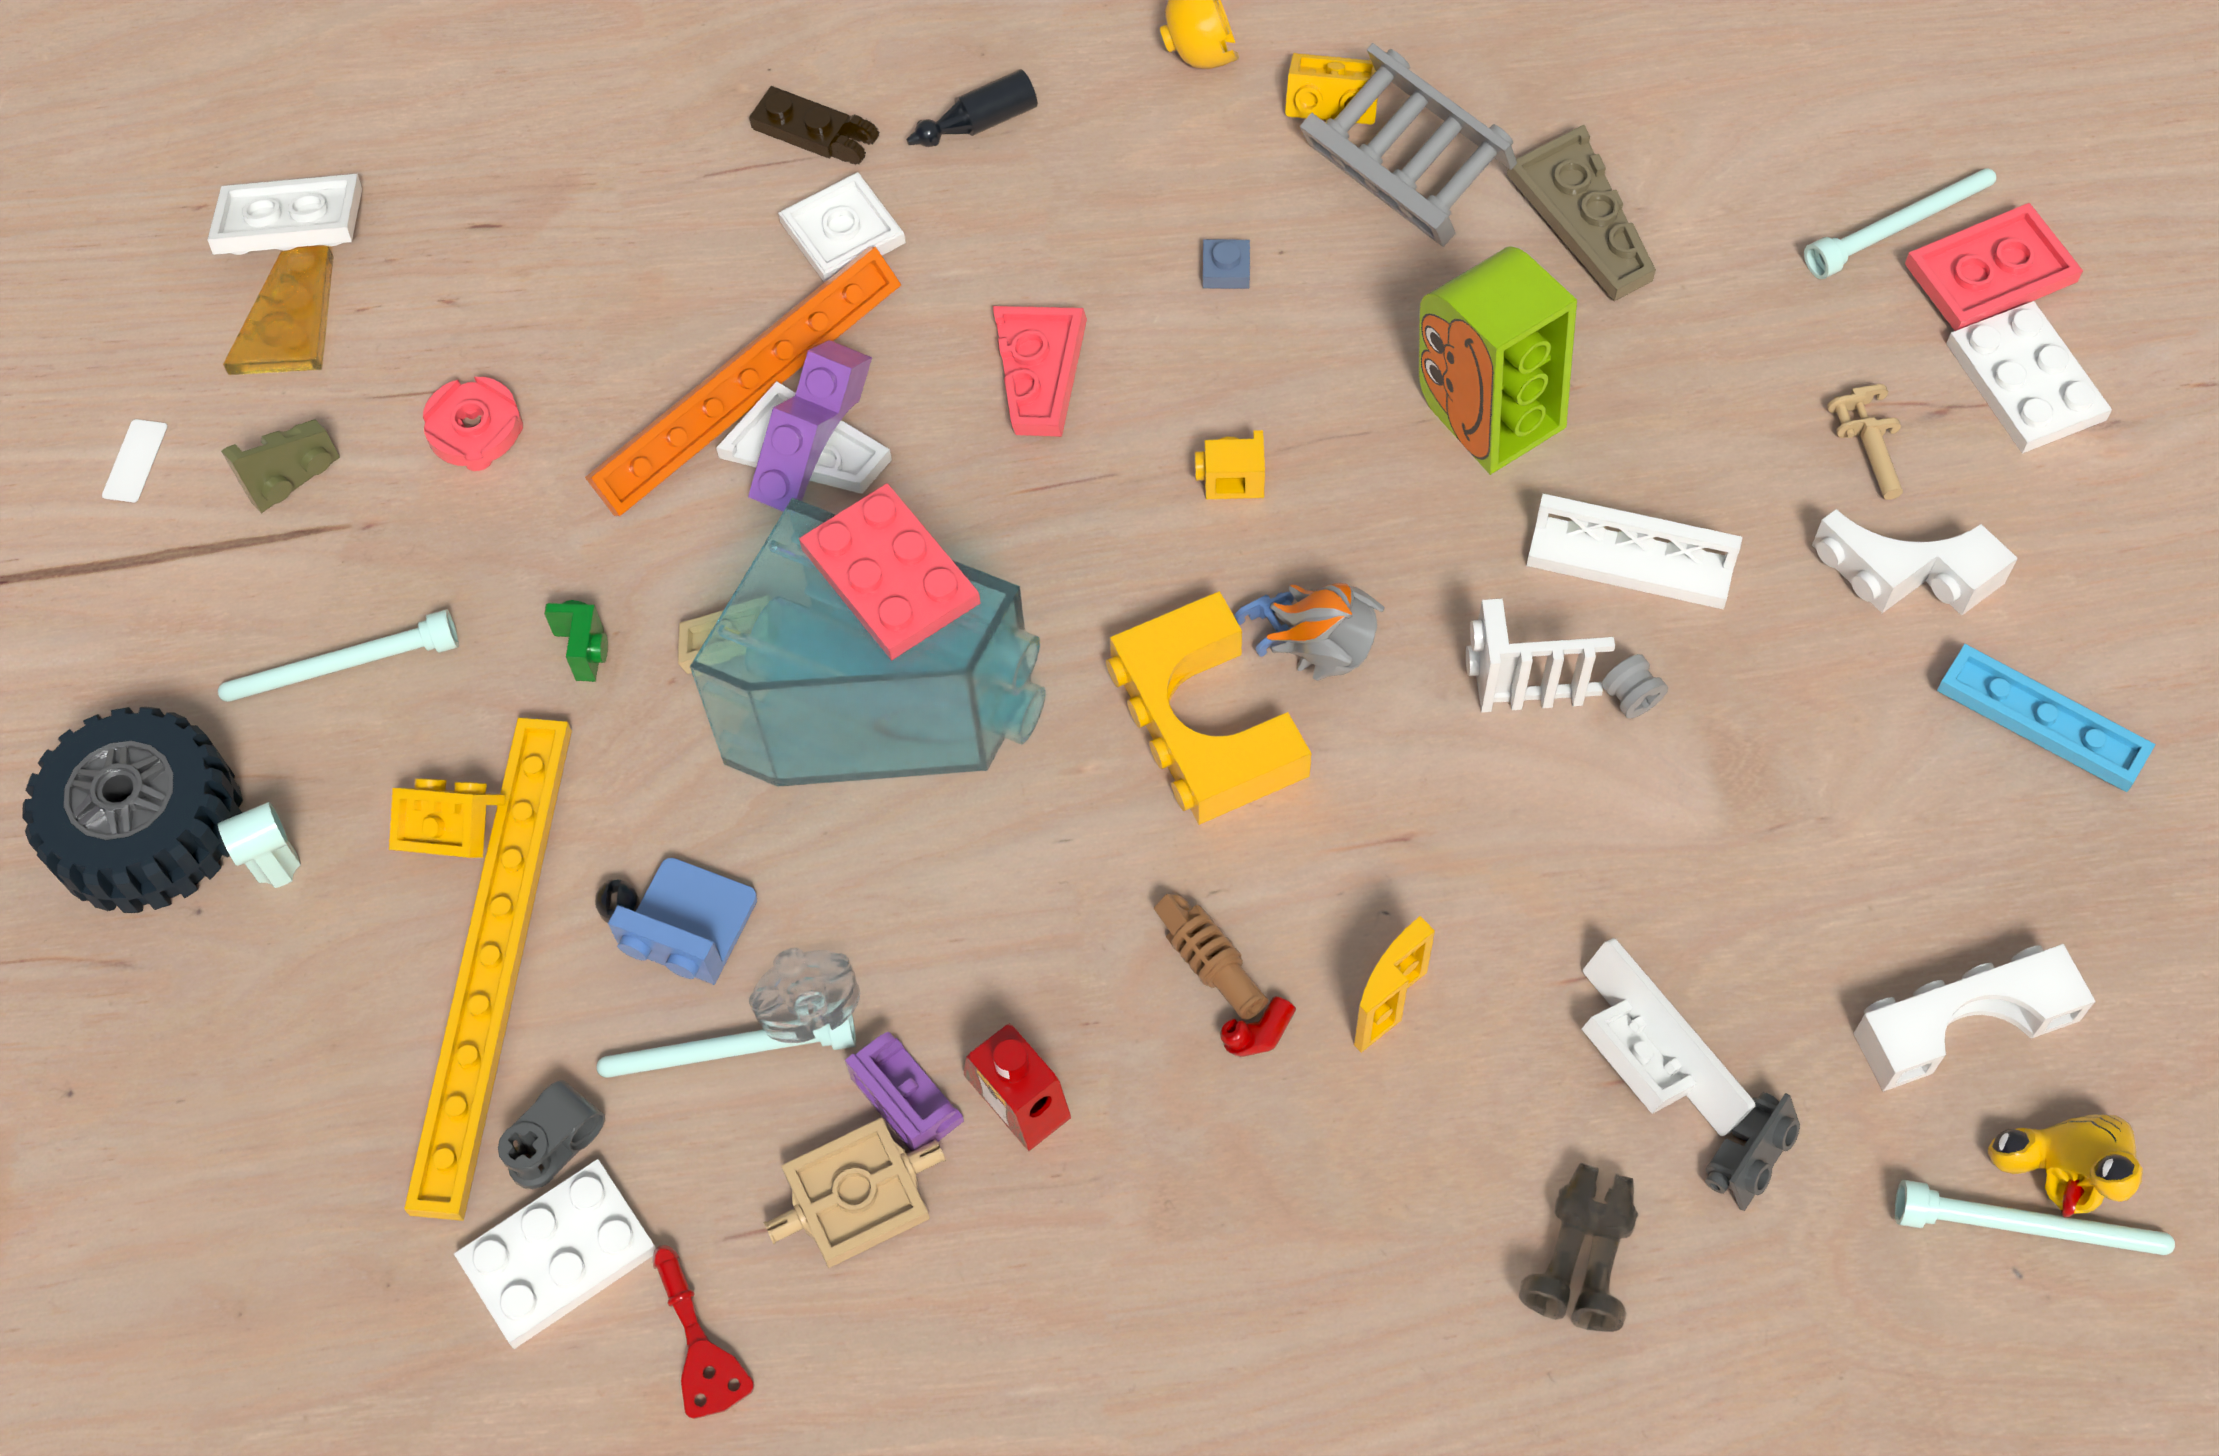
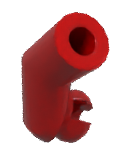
[1220,996,1296,1057]

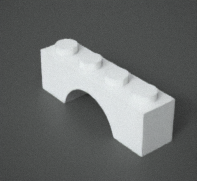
[1853,944,2095,1092]

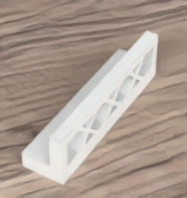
[1526,494,1742,610]

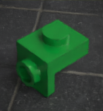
[544,600,608,682]

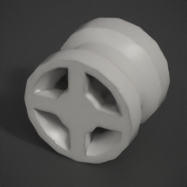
[1602,654,1668,718]

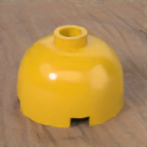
[1160,0,1239,69]

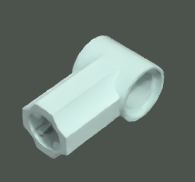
[218,802,301,888]

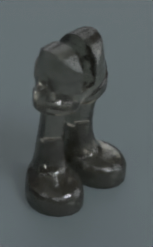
[1518,1162,1638,1332]

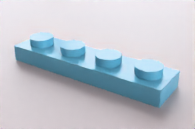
[1937,644,2156,792]

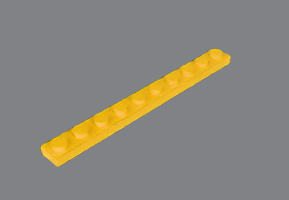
[404,718,572,1221]

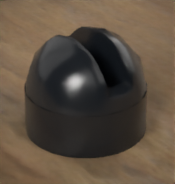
[595,879,640,923]

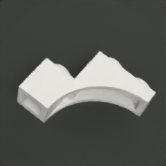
[1812,509,2018,616]

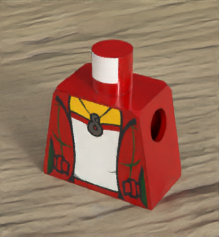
[964,1023,1071,1152]

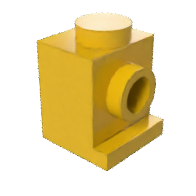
[1195,430,1265,500]

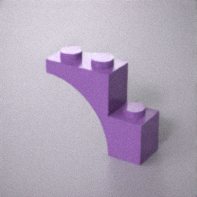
[748,340,872,515]

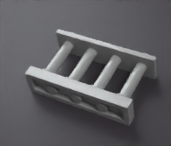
[1300,43,1517,247]

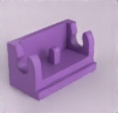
[845,1032,964,1152]

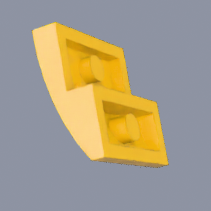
[1354,916,1435,1053]

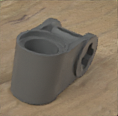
[498,1080,605,1189]

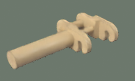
[1827,384,1903,500]

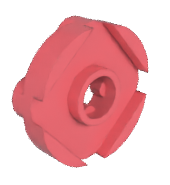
[423,377,523,471]

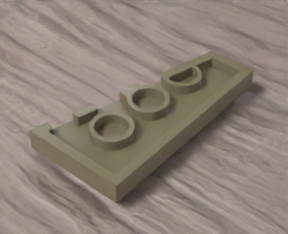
[1507,125,1656,301]

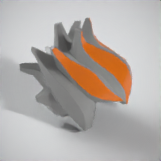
[1267,583,1385,681]

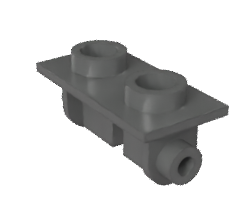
[1705,1092,1800,1211]

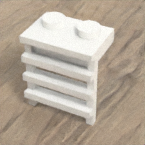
[1466,599,1615,712]

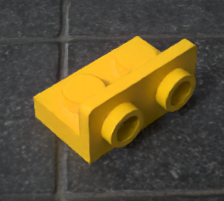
[1285,53,1378,125]
[389,778,505,858]

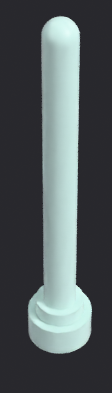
[1804,168,1996,279]
[218,609,459,702]
[596,1004,856,1078]
[1895,1180,2175,1255]

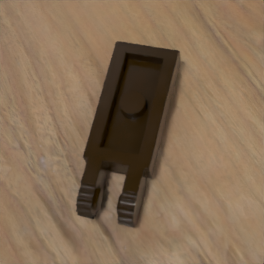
[749,86,880,165]

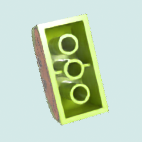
[1419,246,1577,475]

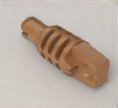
[1154,894,1269,1020]

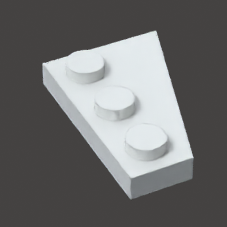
[716,381,892,494]

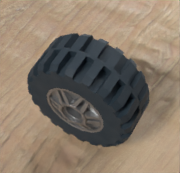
[22,707,243,913]

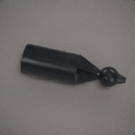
[906,69,1038,147]

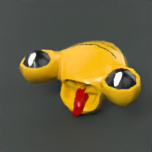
[1988,1114,2143,1218]

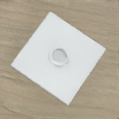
[778,172,906,283]

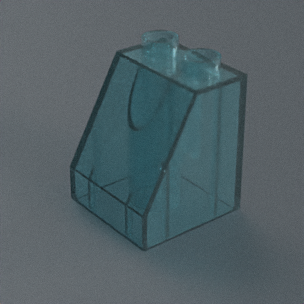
[690,497,1046,787]

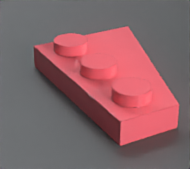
[993,306,1087,437]

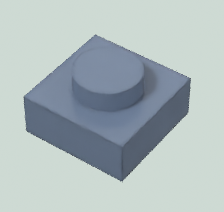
[1203,239,1250,289]

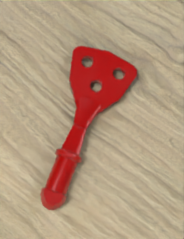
[652,1245,754,1419]

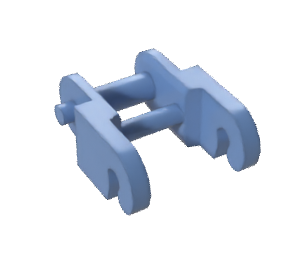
[1234,591,1294,657]

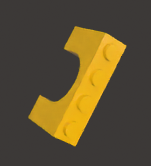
[1106,591,1312,825]

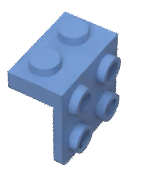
[608,858,758,985]

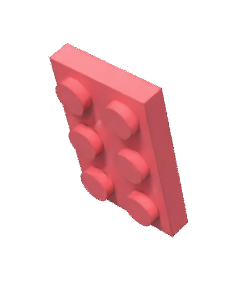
[1905,203,2083,331]
[799,483,981,661]

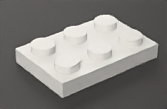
[207,174,362,255]
[1946,301,2112,454]
[454,1159,656,1349]

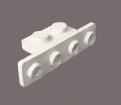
[1582,938,1755,1136]

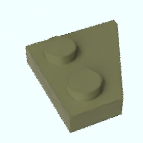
[221,419,340,514]

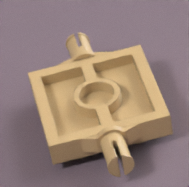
[763,1117,946,1269]

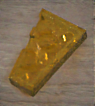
[223,246,334,375]

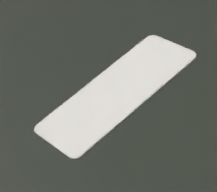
[102,419,167,503]

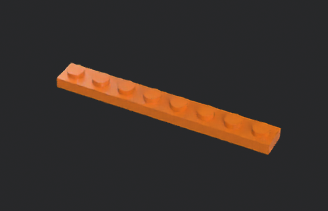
[585,246,901,516]

